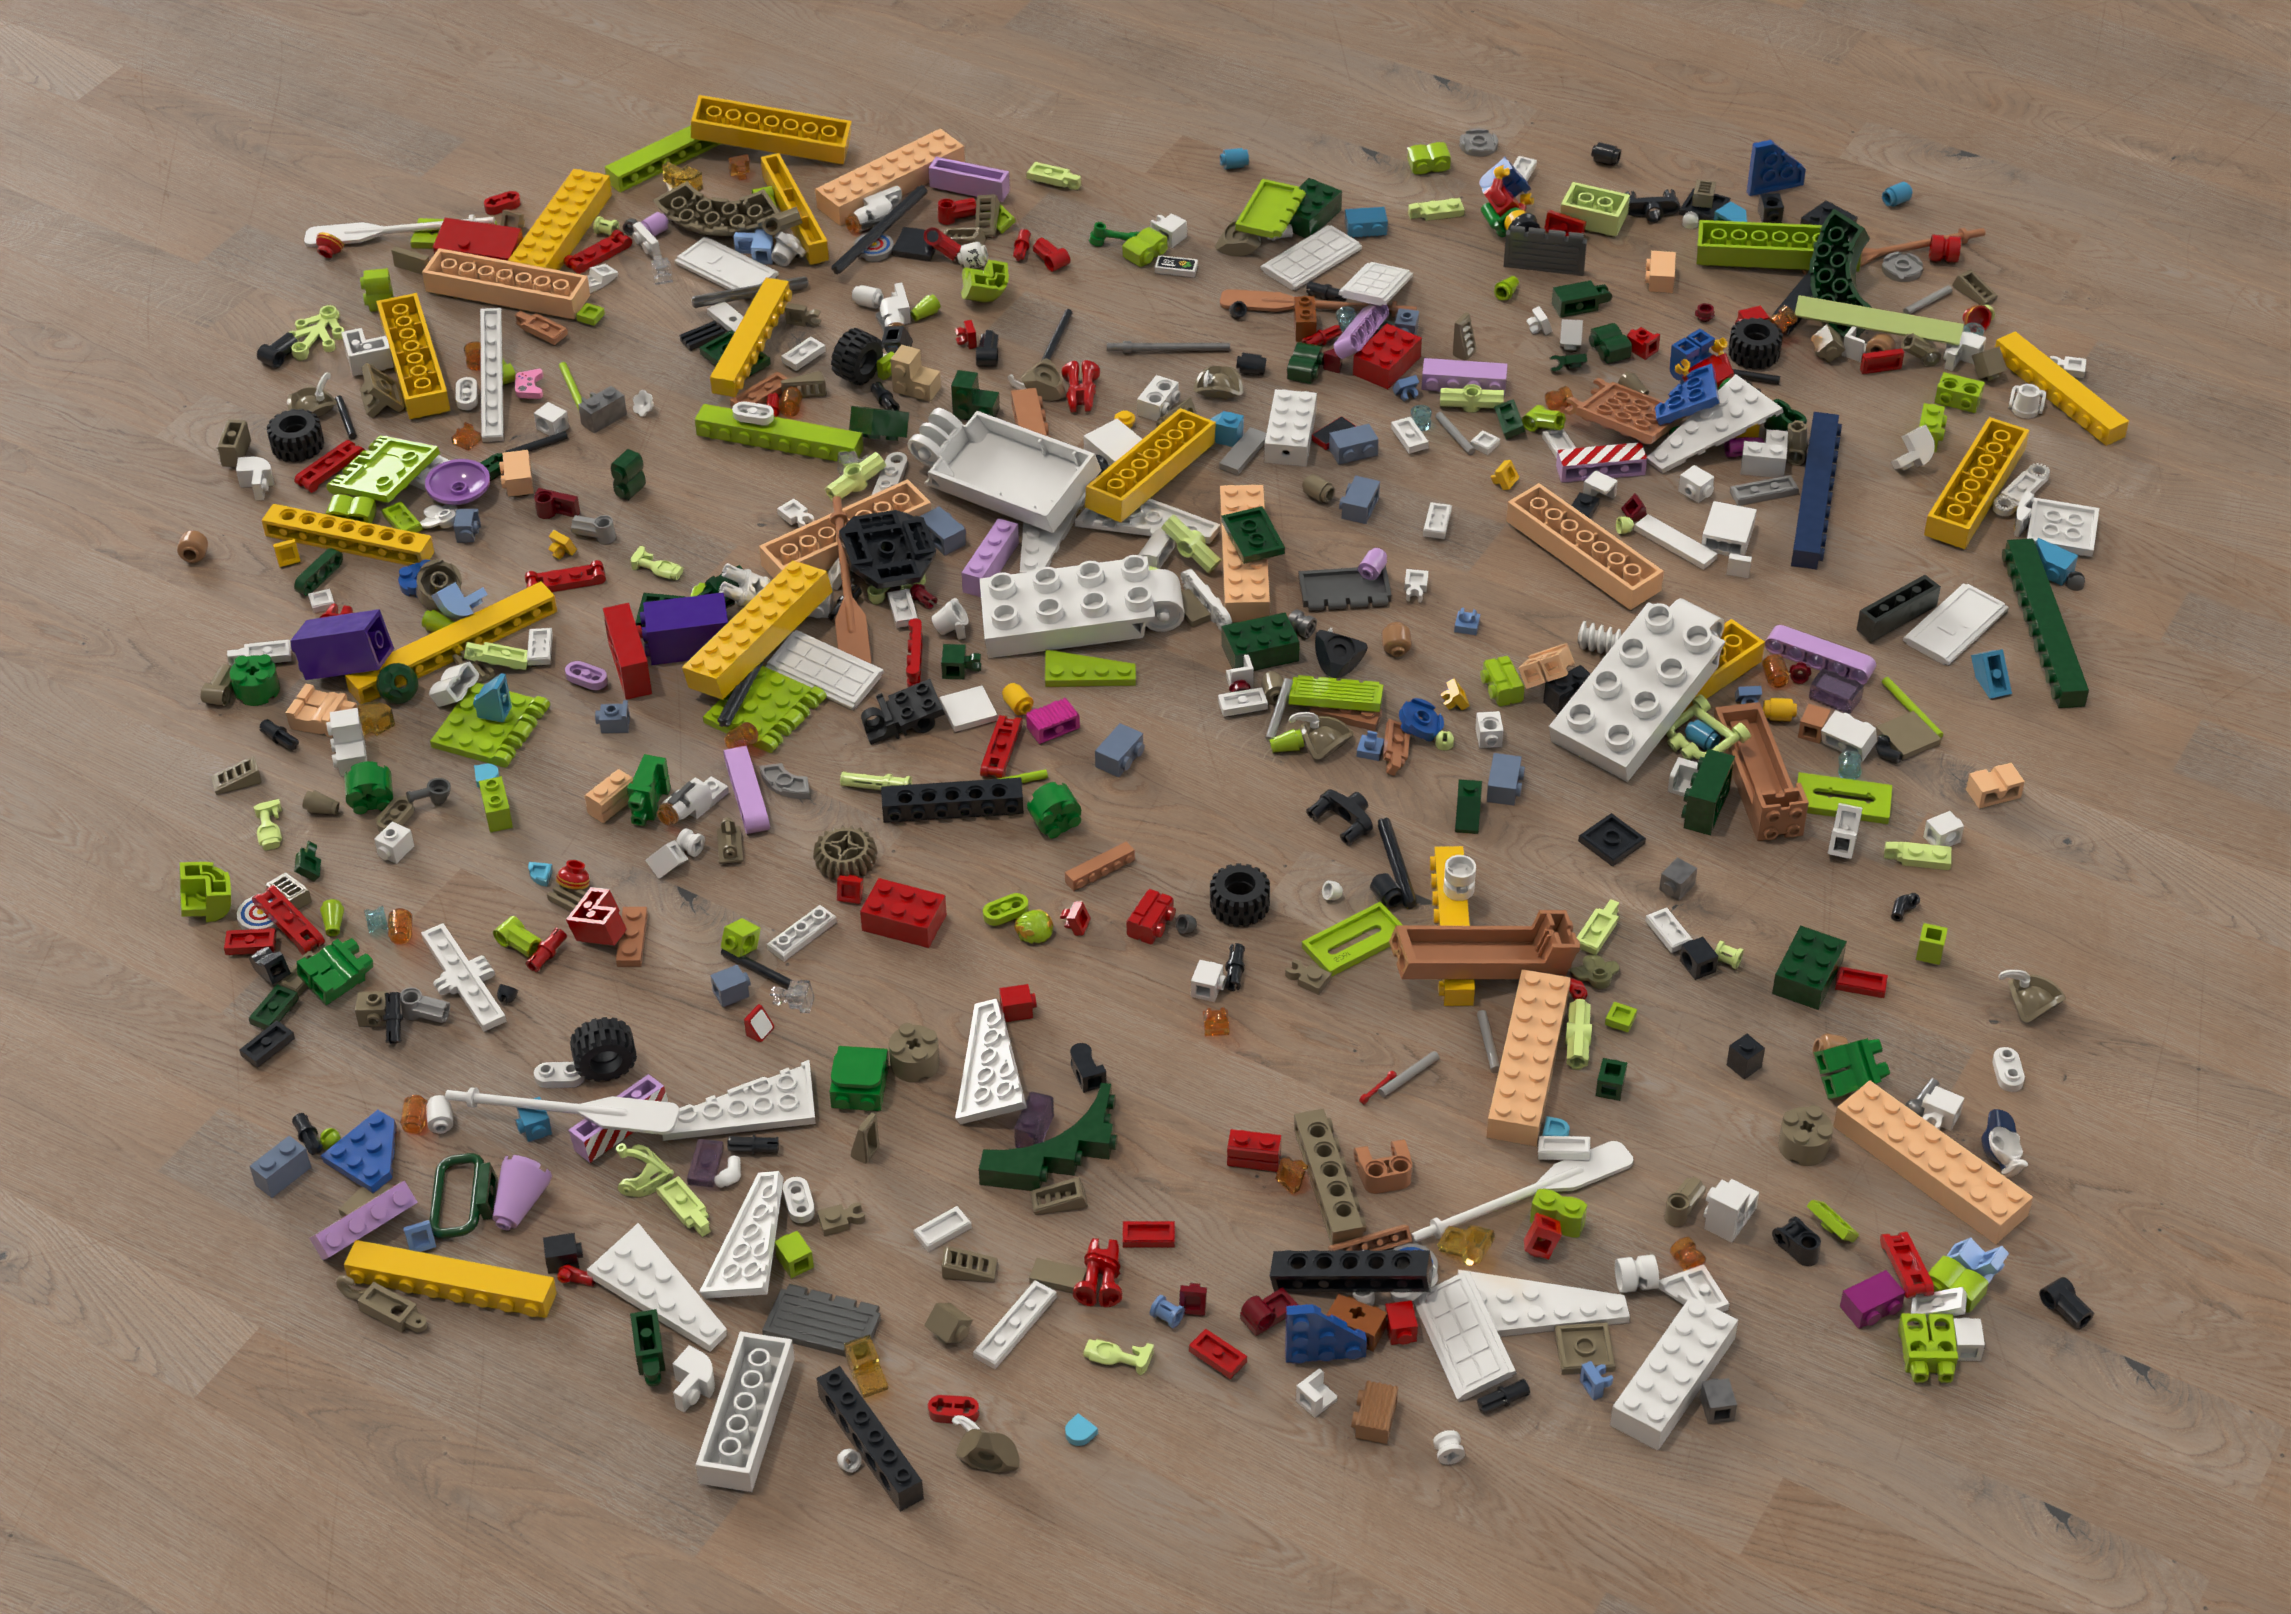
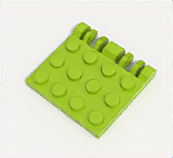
[326,435,440,503]
[703,665,827,753]
[430,682,551,768]

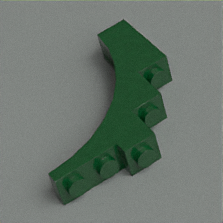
[978,1083,1118,1191]

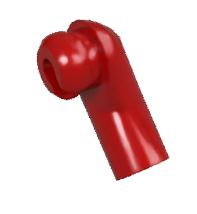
[1560,975,1588,1000]
[557,1265,595,1287]

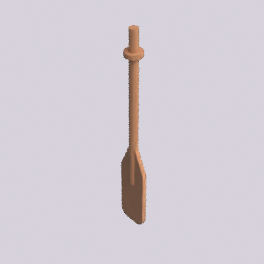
[1801,228,1985,275]
[1220,289,1417,318]
[830,496,872,664]

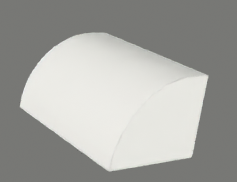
[1138,528,1175,569]

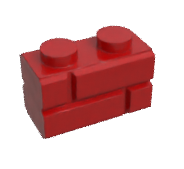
[1126,889,1176,945]
[1227,1129,1282,1172]

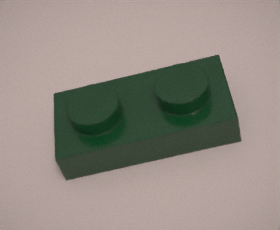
[1494,399,1526,439]
[248,984,299,1030]

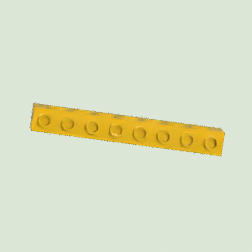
[262,504,434,566]

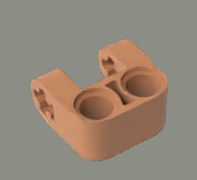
[1353,1139,1412,1194]

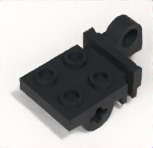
[861,679,945,745]

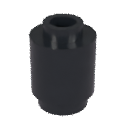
[1591,142,1621,165]
[1236,352,1267,376]
[1370,873,1403,908]

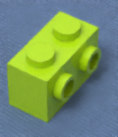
[1919,403,1948,452]

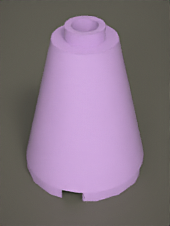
[493,1155,552,1230]

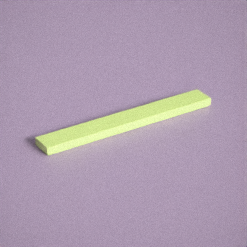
[1794,295,1964,346]

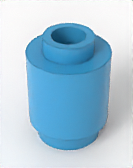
[1220,148,1249,169]
[1882,182,1913,206]
[1685,720,1721,750]

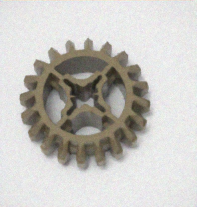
[813,825,877,880]

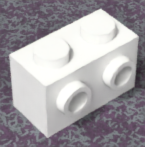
[1821,710,1877,761]

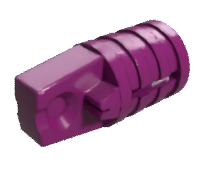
[1724,437,1765,457]

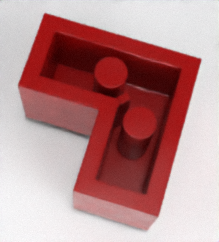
[566,888,627,946]

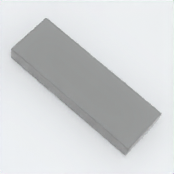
[1219,427,1267,475]
[1730,475,1799,506]

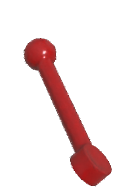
[1359,1071,1397,1105]

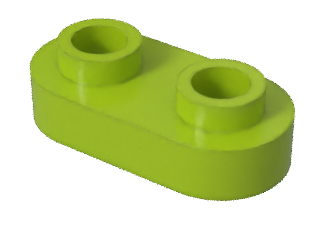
[983,893,1029,926]

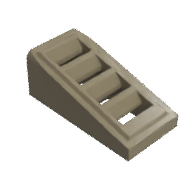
[1692,179,1716,208]
[975,194,1000,237]
[944,228,986,246]
[1952,269,1998,305]
[1453,312,1476,360]
[781,371,826,399]
[211,756,262,795]
[266,873,312,909]
[850,1112,880,1164]
[1030,1177,1088,1215]
[942,1247,998,1282]

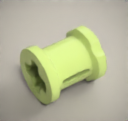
[593,216,619,236]
[1715,941,1744,970]

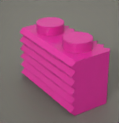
[1026,697,1080,744]

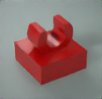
[955,320,977,349]
[837,875,863,904]
[1060,901,1091,936]

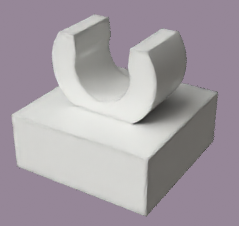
[1527,306,1553,335]
[828,558,854,590]

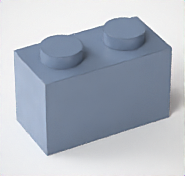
[1329,424,1379,465]
[1339,476,1380,524]
[920,506,966,556]
[1095,723,1145,777]
[1486,753,1525,806]
[250,1136,311,1198]

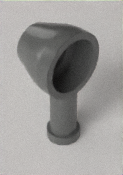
[406,778,451,804]

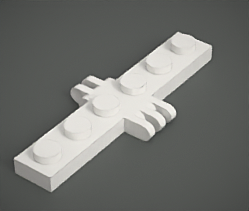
[421,923,506,1032]

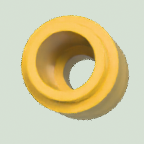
[1002,683,1034,715]
[1763,698,1797,721]

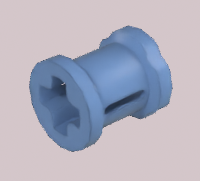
[1150,1295,1185,1328]

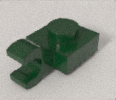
[1549,354,1587,372]
[294,841,321,881]

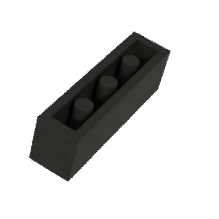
[1856,575,1941,642]

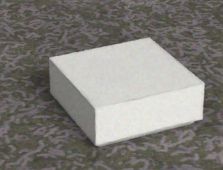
[1470,430,1500,455]
[1726,553,1752,578]
[308,589,334,613]

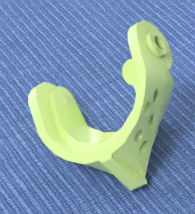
[616,1143,674,1197]

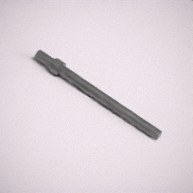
[1107,341,1230,353]

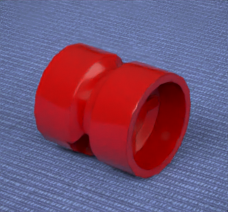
[1929,234,1961,263]

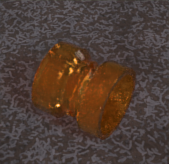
[1768,305,1798,333]
[464,341,481,371]
[1545,386,1573,411]
[1670,1237,1706,1271]

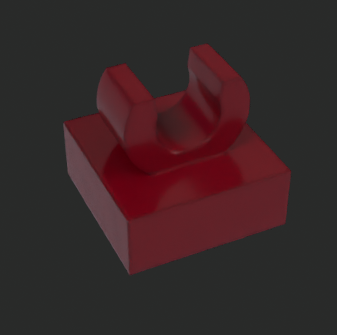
[1179,1283,1207,1316]

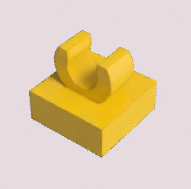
[1490,460,1520,490]
[548,530,577,560]
[273,539,301,567]
[1441,678,1470,710]

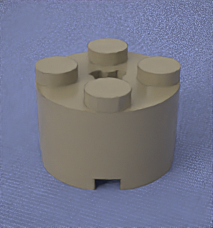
[416,559,462,611]
[888,1023,940,1082]
[1778,1105,1833,1166]

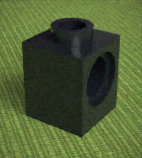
[1758,193,1784,223]
[1680,936,1718,980]

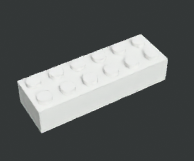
[1610,1296,1738,1450]
[696,1331,795,1492]

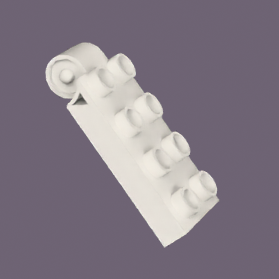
[907,408,1101,533]
[980,555,1184,658]
[1549,598,1725,782]

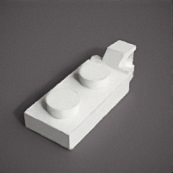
[227,640,292,666]

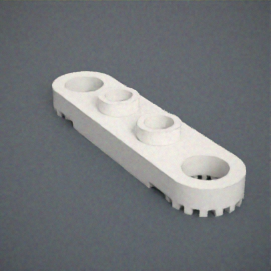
[872,452,908,495]
[1993,463,2050,516]
[1180,569,1232,631]

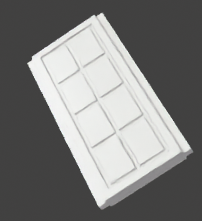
[1261,225,1362,290]
[675,237,779,299]
[1339,262,1413,306]
[1903,583,2009,665]
[765,630,884,710]
[1413,1271,1517,1402]

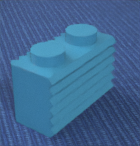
[1344,207,1388,238]

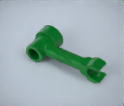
[1089,222,1139,246]

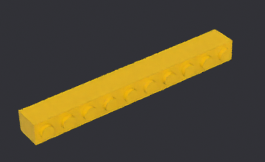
[345,582,557,706]

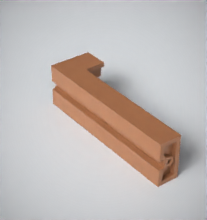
[1714,702,1809,841]
[1389,910,1580,979]

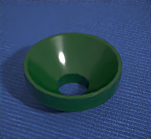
[376,663,418,704]

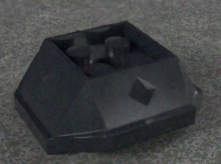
[839,510,936,589]

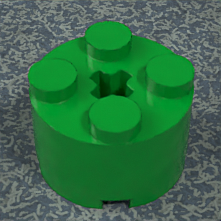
[230,654,280,706]
[344,761,393,815]
[1027,782,1082,839]

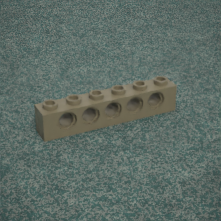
[1294,1108,1366,1245]

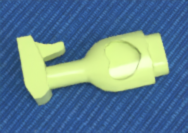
[631,546,683,580]
[254,799,282,850]
[1083,1339,1154,1375]

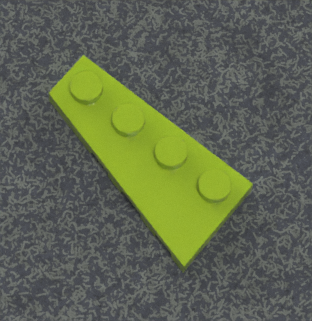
[1045,650,1136,687]

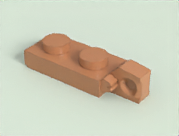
[515,311,568,345]
[1383,719,1410,776]

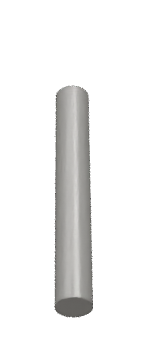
[1903,285,1952,315]
[1435,412,1475,455]
[1265,678,1293,741]
[1477,1010,1500,1073]
[1378,1051,1440,1098]

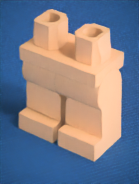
[1518,643,1575,689]
[285,684,359,737]

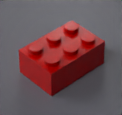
[1353,323,1422,390]
[860,878,947,948]

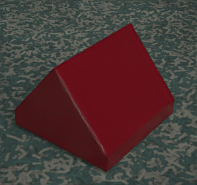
[1323,348,1343,374]
[1621,493,1647,522]

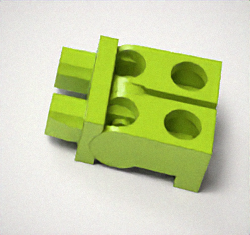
[1897,1313,1958,1383]

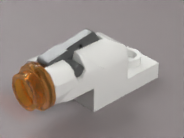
[845,185,902,232]
[876,283,911,331]
[657,776,729,826]

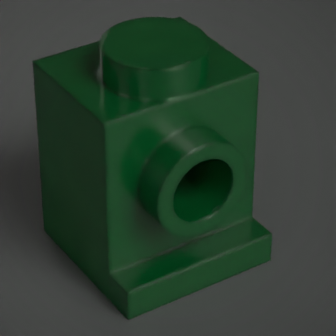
[1595,1058,1628,1101]

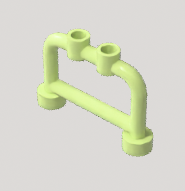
[1666,694,1751,760]

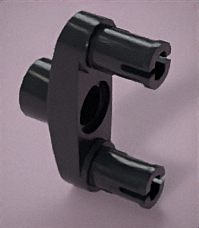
[1624,189,1680,222]
[1306,789,1373,846]

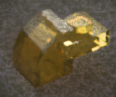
[662,162,703,191]
[357,702,395,736]
[1437,1224,1495,1265]
[844,1334,888,1398]

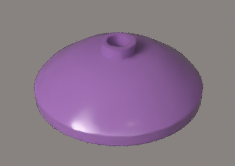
[425,459,490,505]

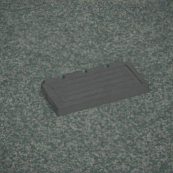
[1503,225,1587,276]
[1298,565,1392,611]
[762,1284,881,1361]

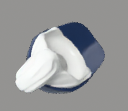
[1981,1109,2028,1177]

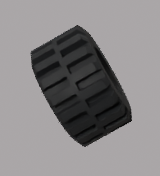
[1728,317,1783,369]
[831,328,883,385]
[267,409,324,462]
[1210,863,1270,927]
[570,1017,637,1082]

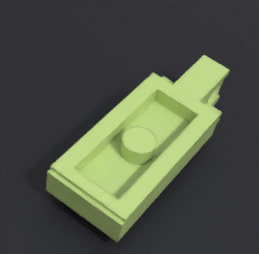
[1026,162,1081,190]
[1408,198,1465,221]
[464,642,528,670]
[1884,842,1952,870]
[1577,899,1619,955]
[656,1176,711,1237]

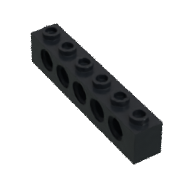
[881,777,1024,823]
[1270,1250,1433,1292]
[816,1366,924,1512]

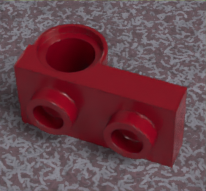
[534,488,580,519]
[1240,1287,1298,1336]

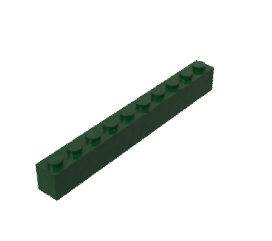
[2002,538,2089,708]

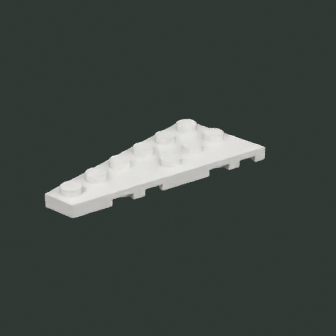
[1647,374,1783,473]
[1020,491,1086,573]
[1075,499,1220,544]
[955,999,1027,1124]
[662,1060,816,1141]
[699,1171,784,1299]
[587,1223,727,1352]
[1458,1270,1630,1337]

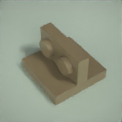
[360,362,405,418]

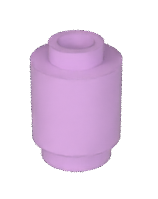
[641,212,669,237]
[1358,548,1387,580]

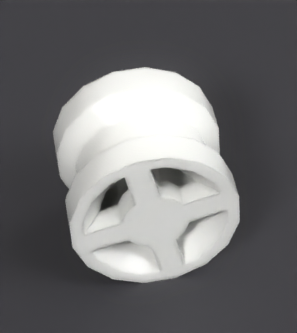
[676,828,705,857]
[1433,1430,1465,1465]

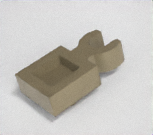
[785,303,822,327]
[1285,960,1331,995]
[817,1203,866,1236]

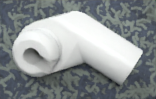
[714,1156,741,1188]

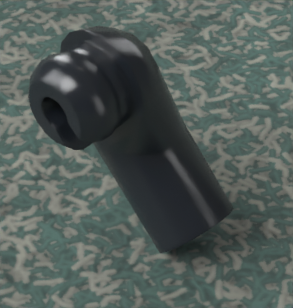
[1875,735,1902,763]
[1891,893,1920,921]

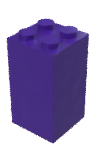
[640,592,728,665]
[290,609,394,680]

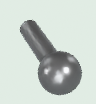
[1905,1078,1939,1116]

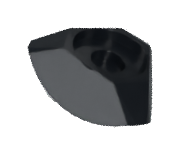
[1315,627,1368,678]

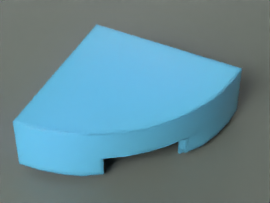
[528,862,553,887]

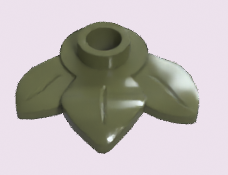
[1570,955,1619,989]

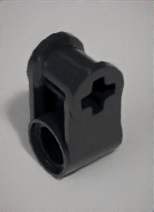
[1772,1216,1821,1266]

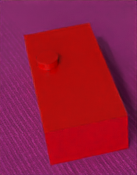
[433,217,523,261]
[602,603,652,700]

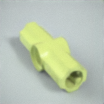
[1440,384,1504,412]
[825,452,886,501]
[1161,514,1221,573]
[1565,999,1592,1070]

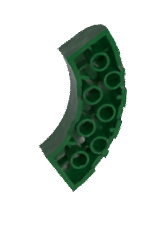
[1810,209,1872,338]

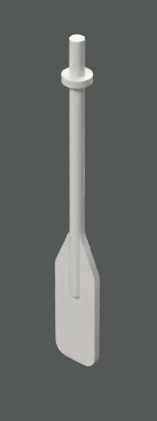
[304,214,495,247]
[445,1087,680,1135]
[1411,1141,1633,1243]

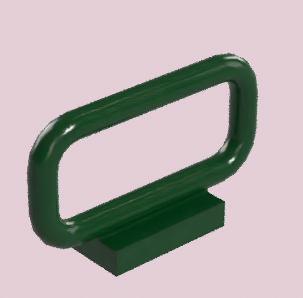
[429,1153,498,1239]

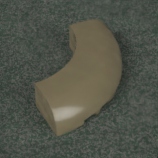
[653,181,780,237]

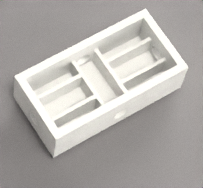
[1264,389,1317,467]

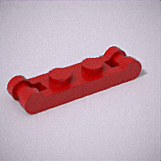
[563,229,633,274]
[294,440,365,493]
[525,560,606,592]
[906,618,923,687]
[980,715,1023,779]
[252,885,325,955]
[1880,1231,1934,1298]

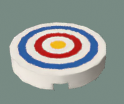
[237,896,278,930]

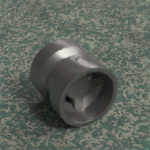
[1288,609,1317,638]

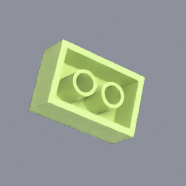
[1560,182,1630,236]

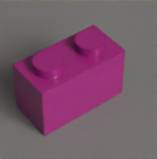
[1840,1270,1905,1329]

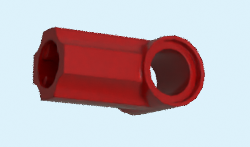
[938,198,976,225]
[924,227,961,261]
[1033,237,1071,272]

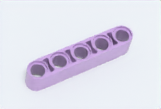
[1334,304,1389,359]
[1765,625,1876,685]
[723,746,770,834]

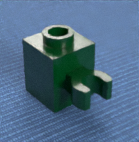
[941,644,982,680]

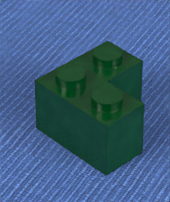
[951,370,1000,420]
[849,406,909,441]

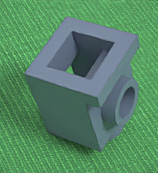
[454,509,481,543]
[595,700,630,733]

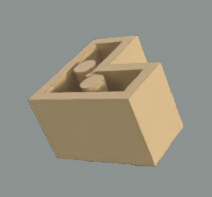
[891,345,941,402]

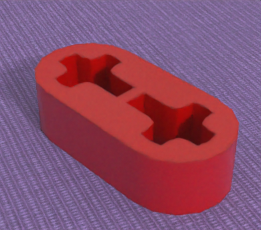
[483,191,521,215]
[928,1395,979,1424]

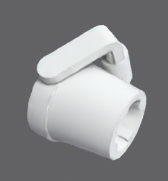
[771,232,807,266]
[2008,384,2046,419]
[932,598,968,640]

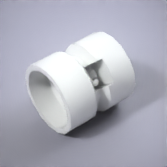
[1443,855,1476,901]
[1615,1254,1659,1293]

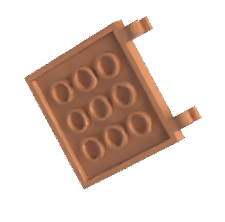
[1564,378,1686,444]

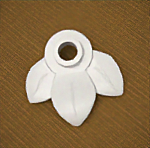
[420,504,457,528]

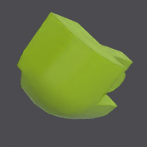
[961,259,1009,302]
[179,862,231,923]

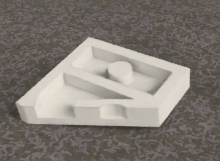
[1658,1264,1729,1312]

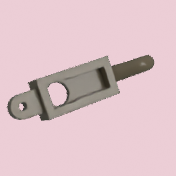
[336,1275,427,1333]

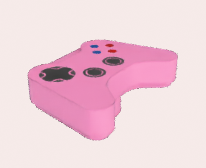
[515,369,543,399]

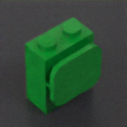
[829,1046,889,1111]

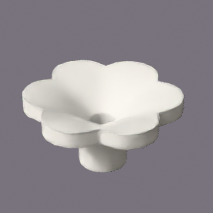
[633,390,654,417]

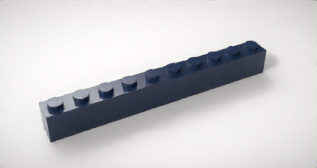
[1791,412,1842,570]

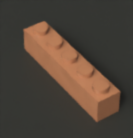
[1065,841,1135,891]
[1328,1224,1413,1251]

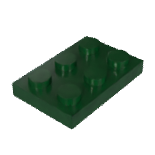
[699,330,771,378]
[1221,506,1285,564]

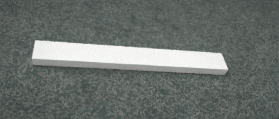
[480,308,504,442]

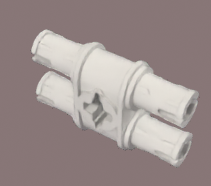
[719,563,770,606]

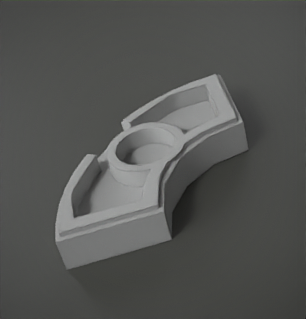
[759,763,810,799]

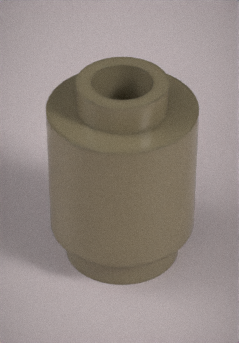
[1302,474,1335,503]
[1261,671,1284,704]

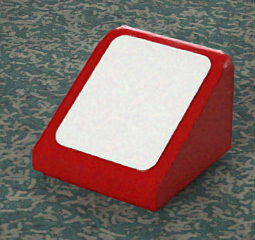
[744,1004,774,1042]

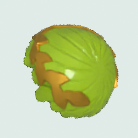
[1014,910,1054,944]

